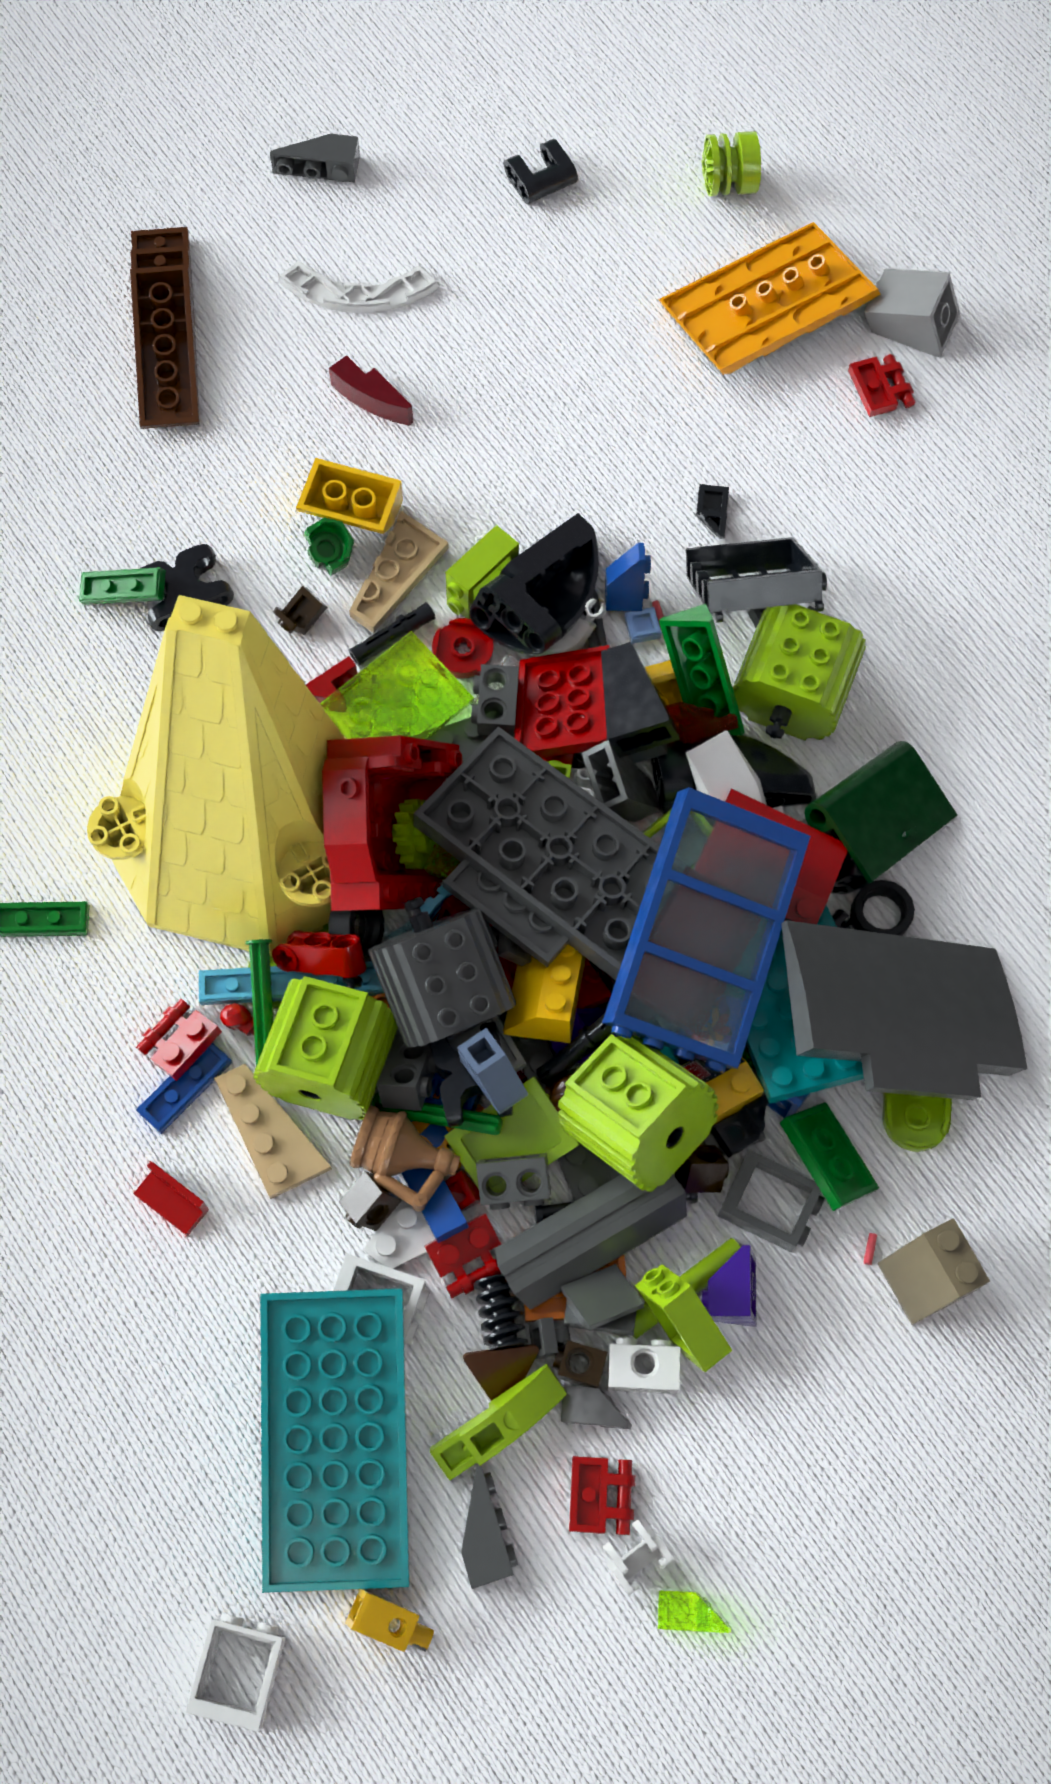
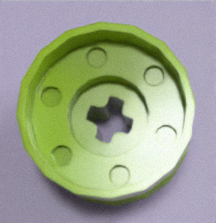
[702,131,761,197]

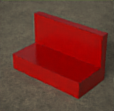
[133,1161,209,1237]

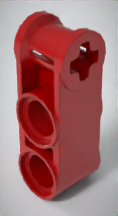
[272,930,367,978]

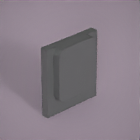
[561,1264,644,1331]

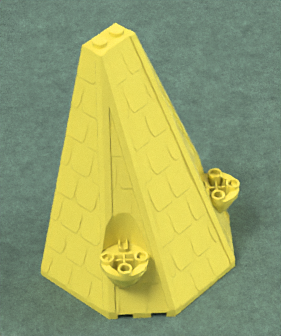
[87,595,346,957]

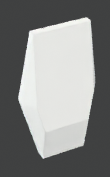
[686,731,767,822]

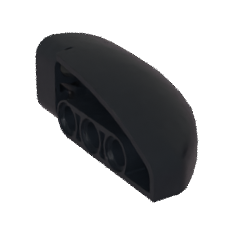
[469,513,599,655]
[650,727,817,816]

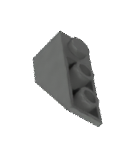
[270,134,360,183]
[461,1466,518,1589]

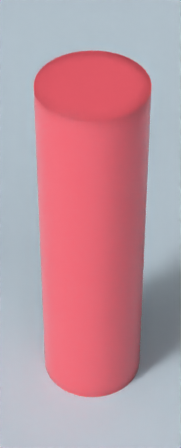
[652,600,664,628]
[863,1233,877,1265]

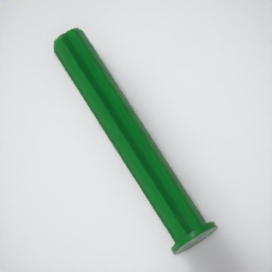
[245,939,273,1066]
[372,1092,503,1135]

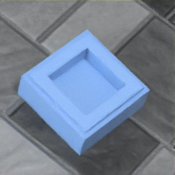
[624,607,662,644]

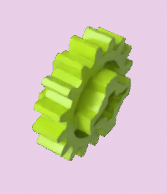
[392,799,436,870]

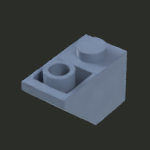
[457,1028,528,1115]

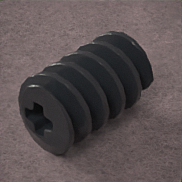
[473,1274,528,1351]

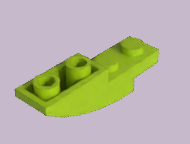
[430,1364,567,1481]

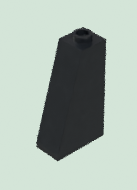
[601,642,680,758]

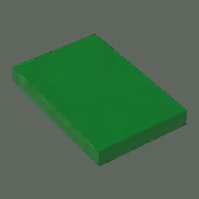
[779,1102,879,1211]

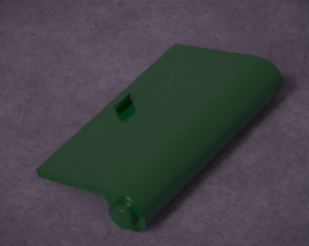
[804,741,958,883]

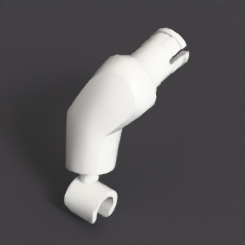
[523,599,606,657]

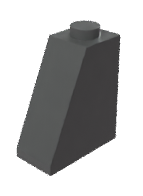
[581,740,662,822]

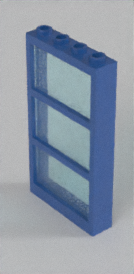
[602,787,811,1073]

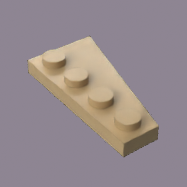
[349,511,449,633]

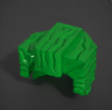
[303,518,354,577]

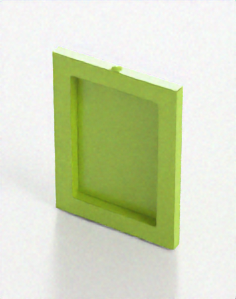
[444,1076,580,1192]

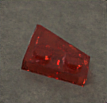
[666,702,738,743]

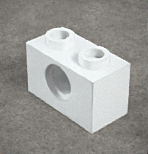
[607,1338,680,1394]

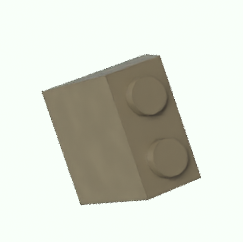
[877,1218,990,1325]

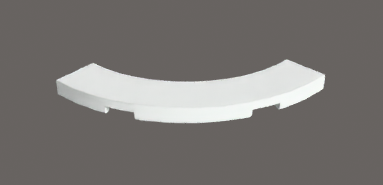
[277,261,439,313]

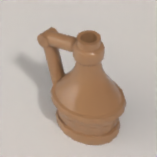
[350,1106,461,1212]

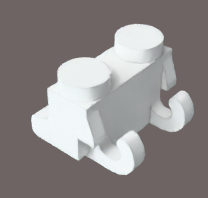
[602,1520,675,1596]

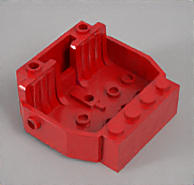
[322,735,463,911]

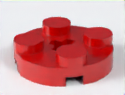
[432,618,494,679]

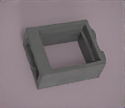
[717,1149,825,1252]

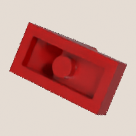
[305,656,358,713]

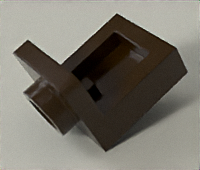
[273,586,328,635]

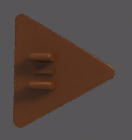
[463,1344,539,1401]

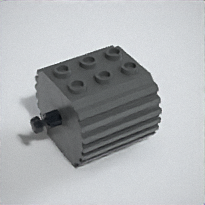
[368,897,516,1048]

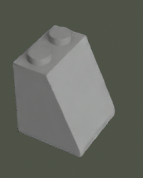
[864,269,960,357]

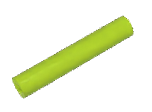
[633,1238,741,1339]

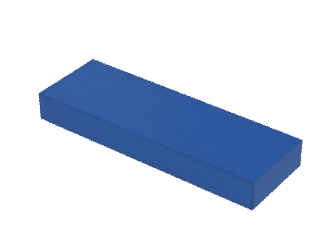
[136,1042,232,1134]
[401,1168,469,1243]

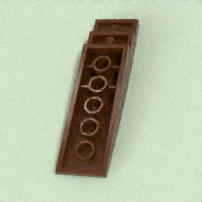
[130,227,200,429]

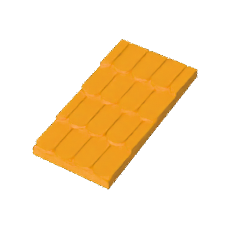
[658,222,881,375]

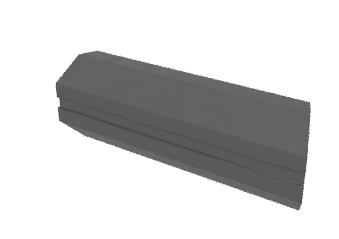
[495,1174,687,1310]

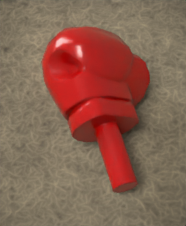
[220,1003,254,1036]

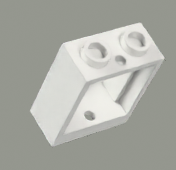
[333,1253,430,1347]
[185,1613,286,1732]

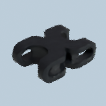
[139,544,234,632]
[431,1021,514,1128]

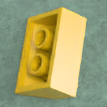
[296,458,403,534]
[503,944,586,1043]

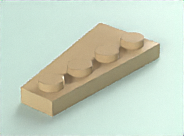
[214,1064,332,1199]

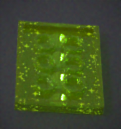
[320,631,474,740]

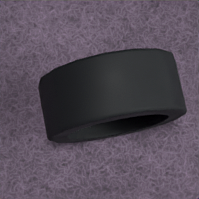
[850,880,915,936]
[329,910,384,957]

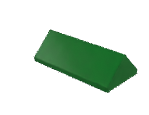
[659,603,745,736]

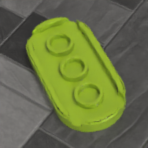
[882,1093,952,1152]

